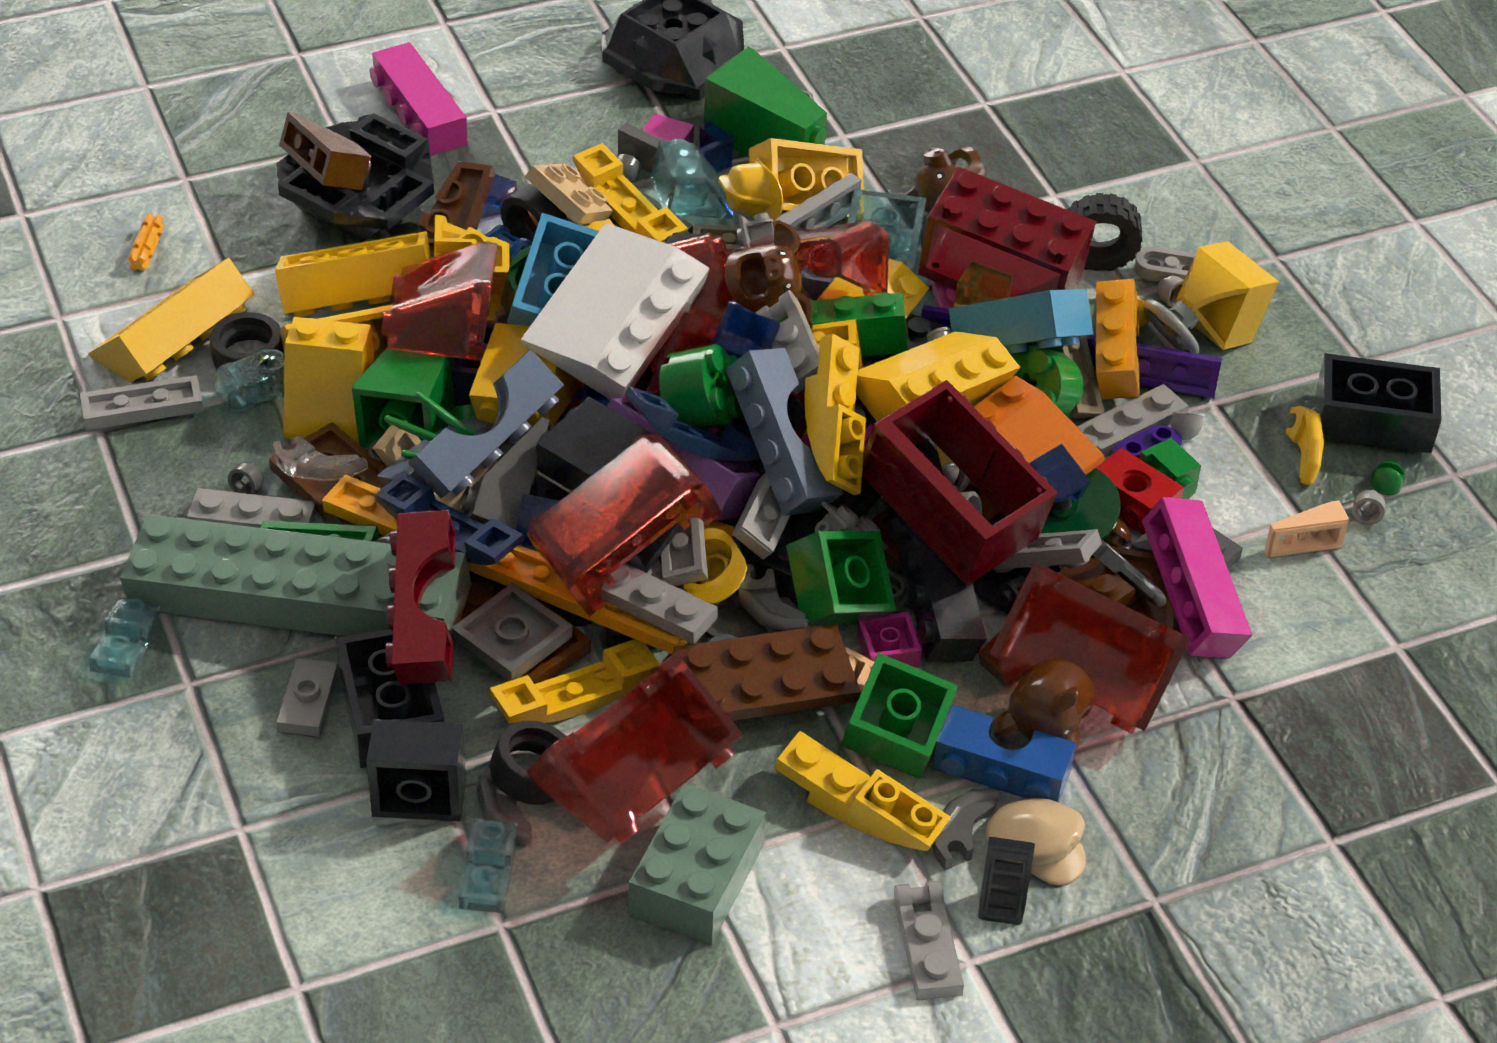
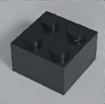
[366,719,466,822]

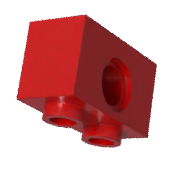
[1096,448,1184,535]

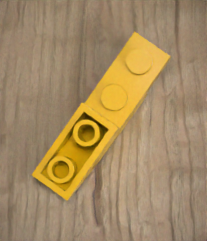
[805,333,866,495]
[774,731,951,851]

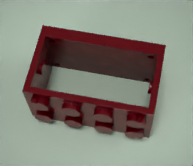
[918,166,1097,302]
[862,380,1058,586]

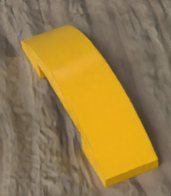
[573,143,688,243]
[489,639,660,724]

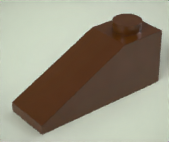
[279,112,371,190]

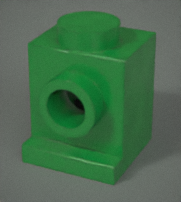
[1139,438,1201,499]

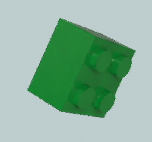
[786,531,896,626]
[840,652,958,779]

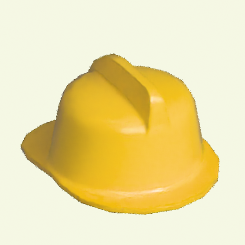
[718,157,783,222]
[683,528,747,604]

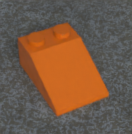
[974,376,1105,487]

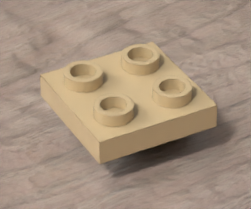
[524,163,614,225]

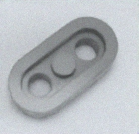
[1134,247,1195,282]

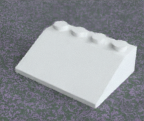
[520,223,710,399]

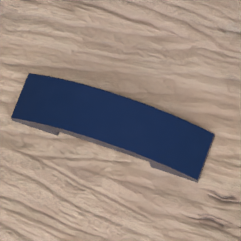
[625,386,760,462]
[375,472,524,565]

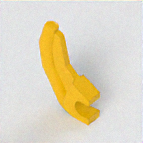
[1286,406,1324,486]

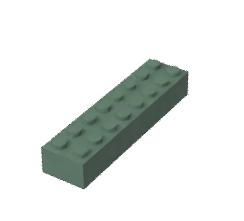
[120,514,472,641]

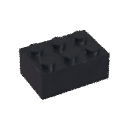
[1316,353,1442,453]
[335,629,445,768]

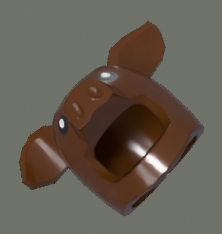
[892,147,986,214]
[725,220,813,329]
[992,658,1097,748]

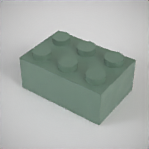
[628,783,766,945]

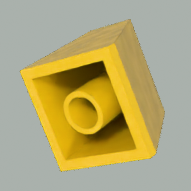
[283,317,374,444]
[469,323,583,427]

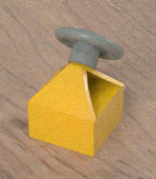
[1143,241,1279,354]

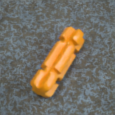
[127,213,164,271]

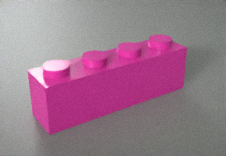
[369,42,468,156]
[1142,497,1252,658]

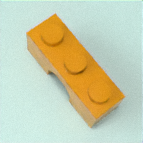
[1096,279,1139,400]

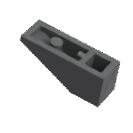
[459,417,550,531]

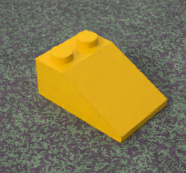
[749,138,865,221]

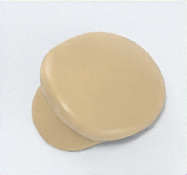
[985,798,1086,886]

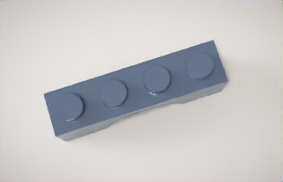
[726,348,843,516]
[407,349,564,498]

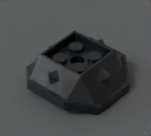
[601,0,744,100]
[276,113,435,242]

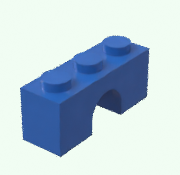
[933,705,1077,802]

